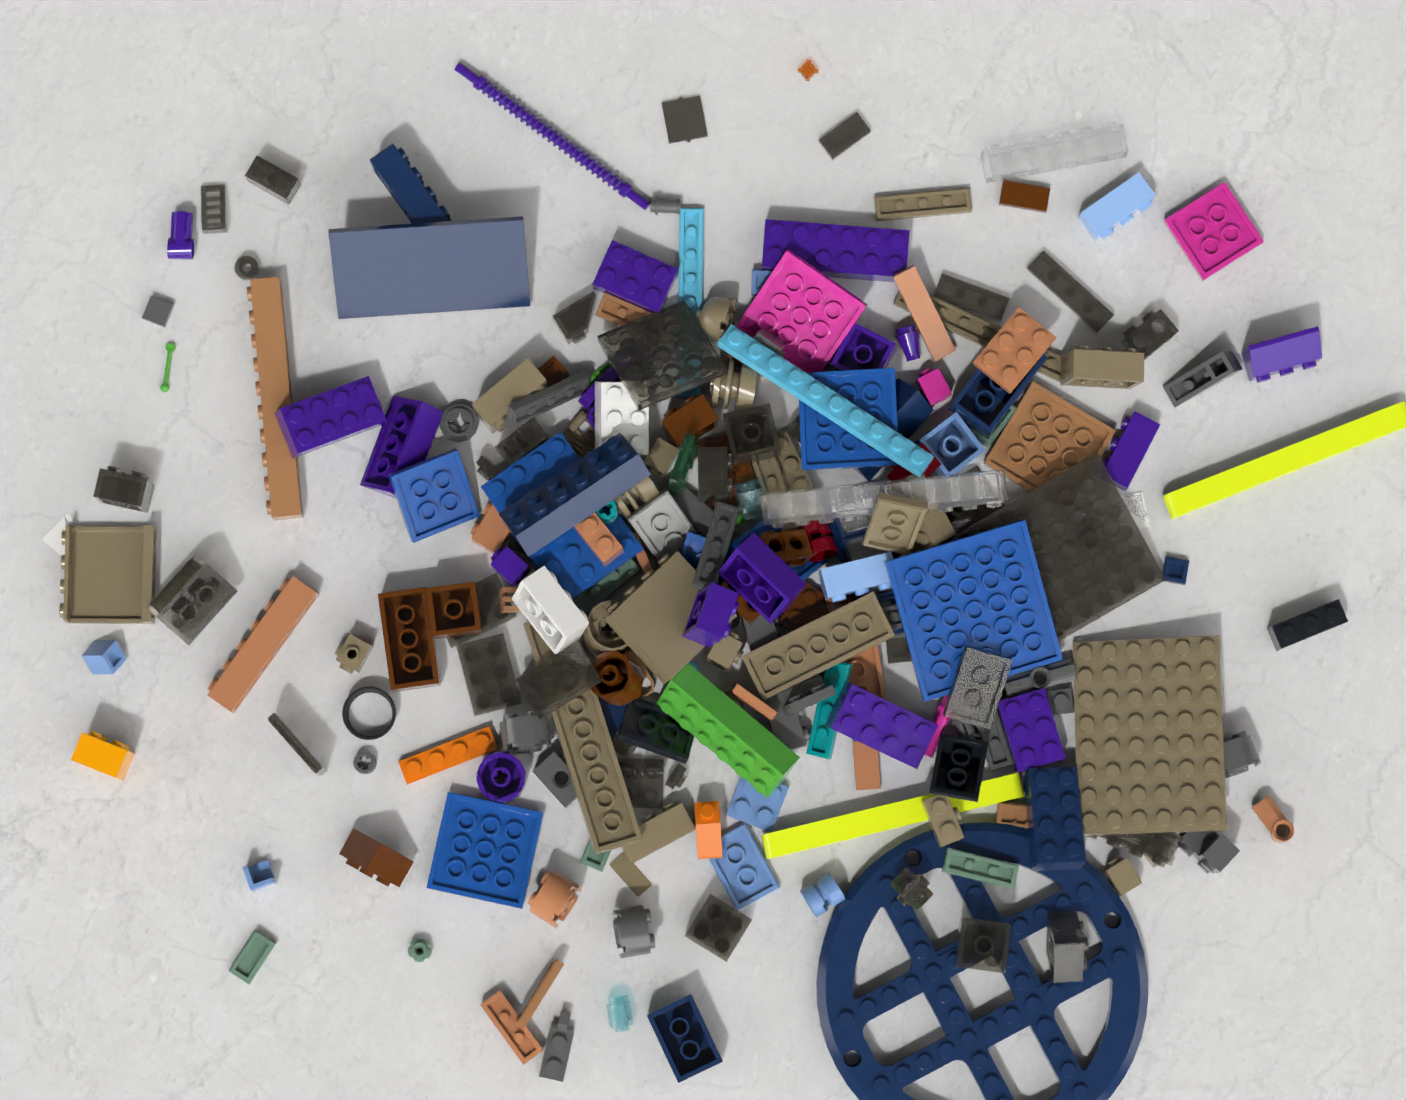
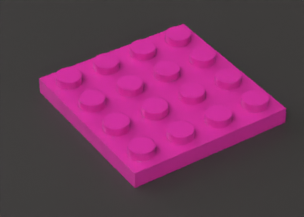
[736,249,868,373]

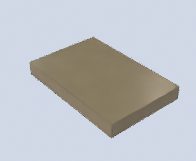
[862,492,928,555]

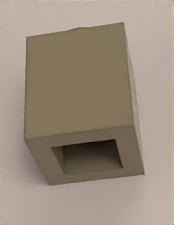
[644,437,679,478]
[1103,857,1142,896]

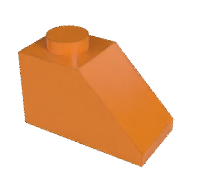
[694,801,722,859]

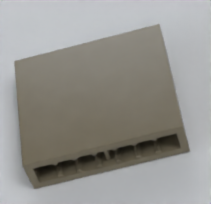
[604,551,737,684]

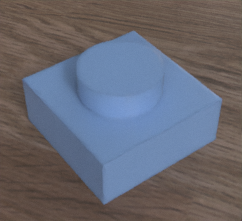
[751,270,773,296]

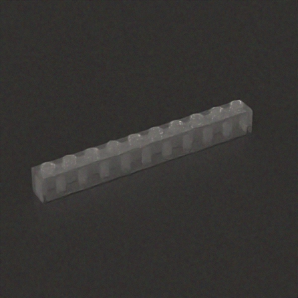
[760,469,1008,528]

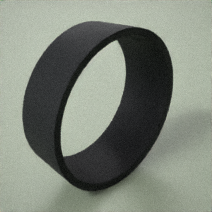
[342,686,396,740]

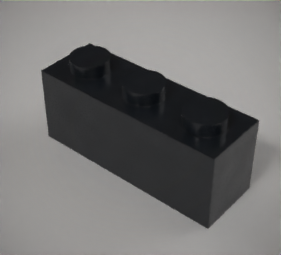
[1267,599,1348,651]

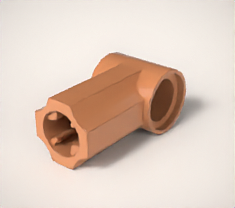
[1252,796,1294,843]

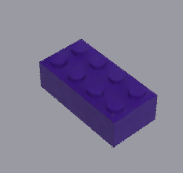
[275,376,387,458]
[825,681,938,769]

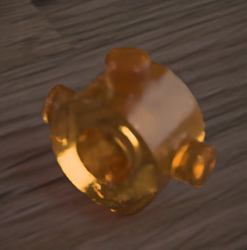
[798,60,819,81]

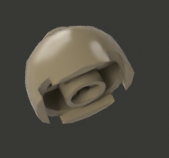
[696,297,736,344]

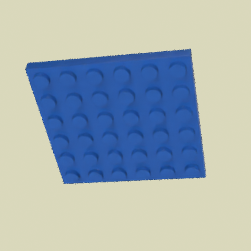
[884,519,1063,702]

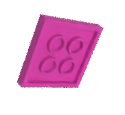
[1163,182,1264,281]

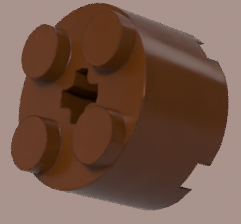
[587,651,643,706]

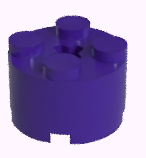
[476,752,527,803]

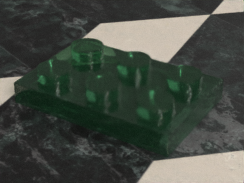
[668,433,698,496]

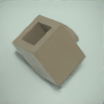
[335,634,373,674]

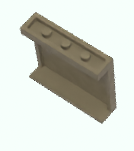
[59,524,157,624]

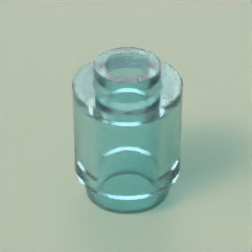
[607,995,634,1032]

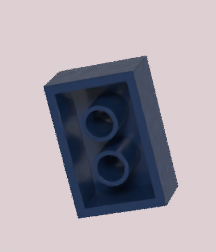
[647,994,723,1083]

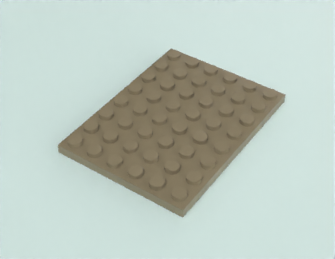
[1072,635,1227,836]

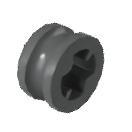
[353,752,377,774]

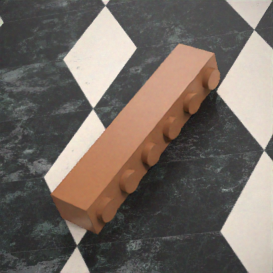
[208,576,319,714]

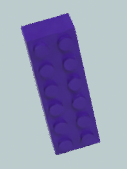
[761,219,910,282]

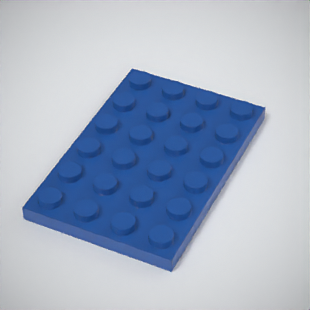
[481,432,644,600]

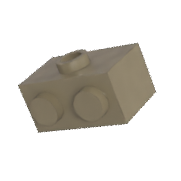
[707,631,744,673]
[921,795,964,848]

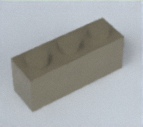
[622,802,696,864]

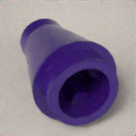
[895,325,921,362]

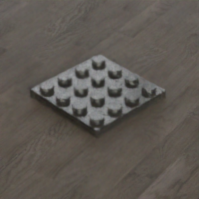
[597,300,727,411]

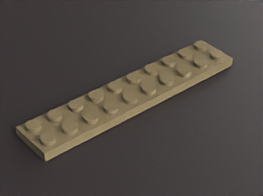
[523,622,643,855]

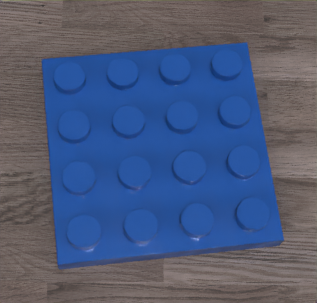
[799,368,900,471]
[426,792,544,909]

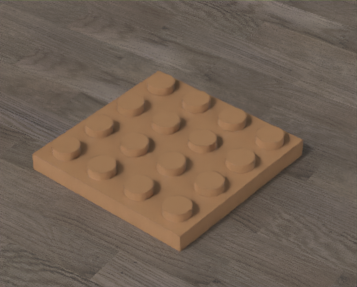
[983,381,1116,513]

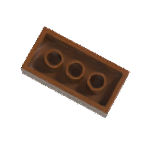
[378,587,441,692]

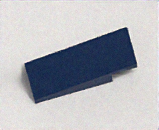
[853,378,934,482]

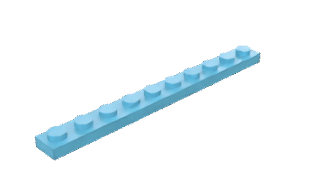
[717,324,934,478]

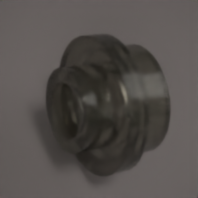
[234,256,259,280]

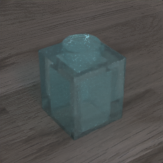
[733,479,768,520]

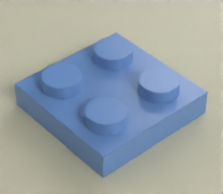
[726,777,789,833]

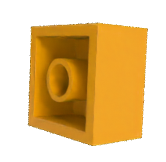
[71,730,135,781]

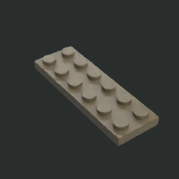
[741,592,895,701]

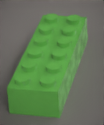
[656,663,800,798]

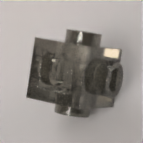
[889,867,933,912]

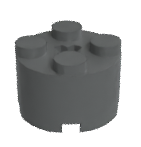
[499,710,552,754]
[1224,731,1261,779]
[612,905,655,959]

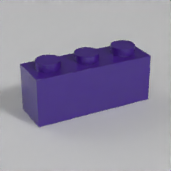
[1099,411,1161,491]

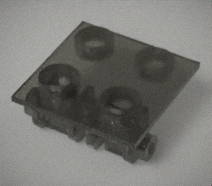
[617,758,664,808]

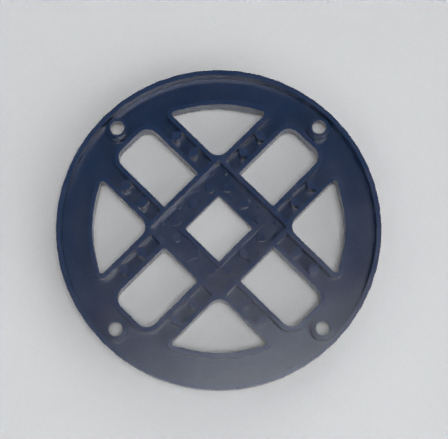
[816,822,1148,1100]

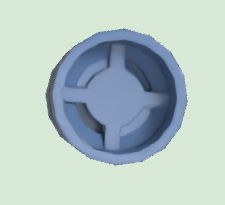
[800,873,845,918]

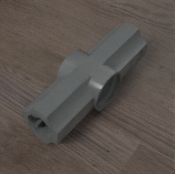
[1000,659,1077,699]

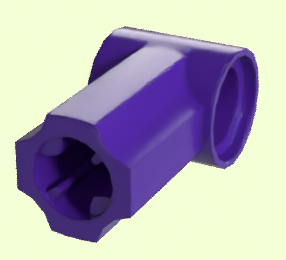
[167,211,194,260]

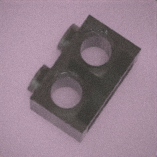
[1121,309,1179,360]
[495,418,549,467]

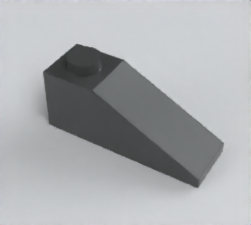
[1163,349,1243,407]

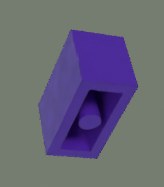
[490,546,530,587]

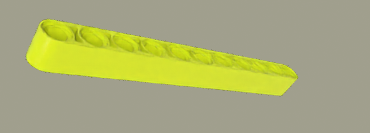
[1162,401,1406,519]
[761,773,1025,859]

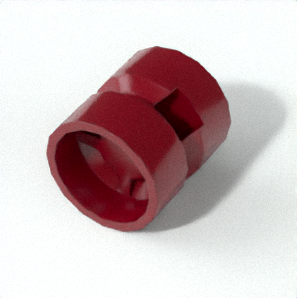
[798,518,838,562]

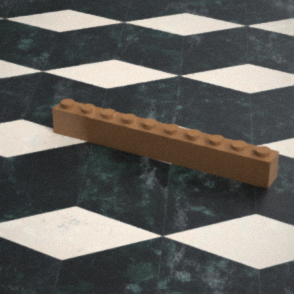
[247,277,303,521]

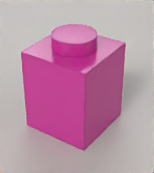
[916,368,952,407]

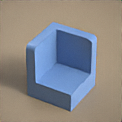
[82,640,127,675]
[243,860,277,891]

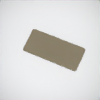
[610,852,652,897]

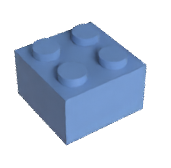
[914,412,985,482]

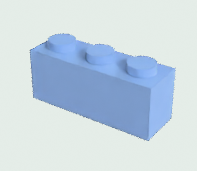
[1078,172,1156,240]
[818,552,893,603]

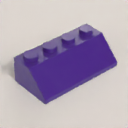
[360,395,444,499]

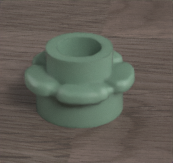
[408,938,432,962]

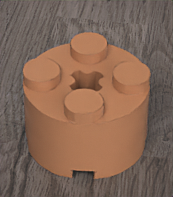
[527,871,582,928]

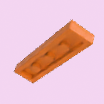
[398,726,498,785]

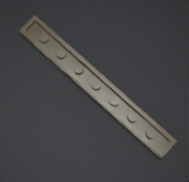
[893,292,1062,382]

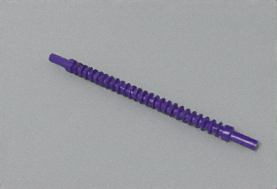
[454,62,651,210]

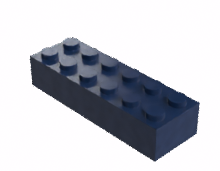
[499,433,651,557]

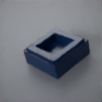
[1161,557,1189,585]

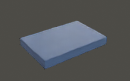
[709,823,780,911]

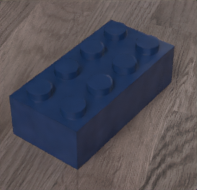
[370,144,452,224]
[949,354,1048,439]
[1023,767,1086,871]

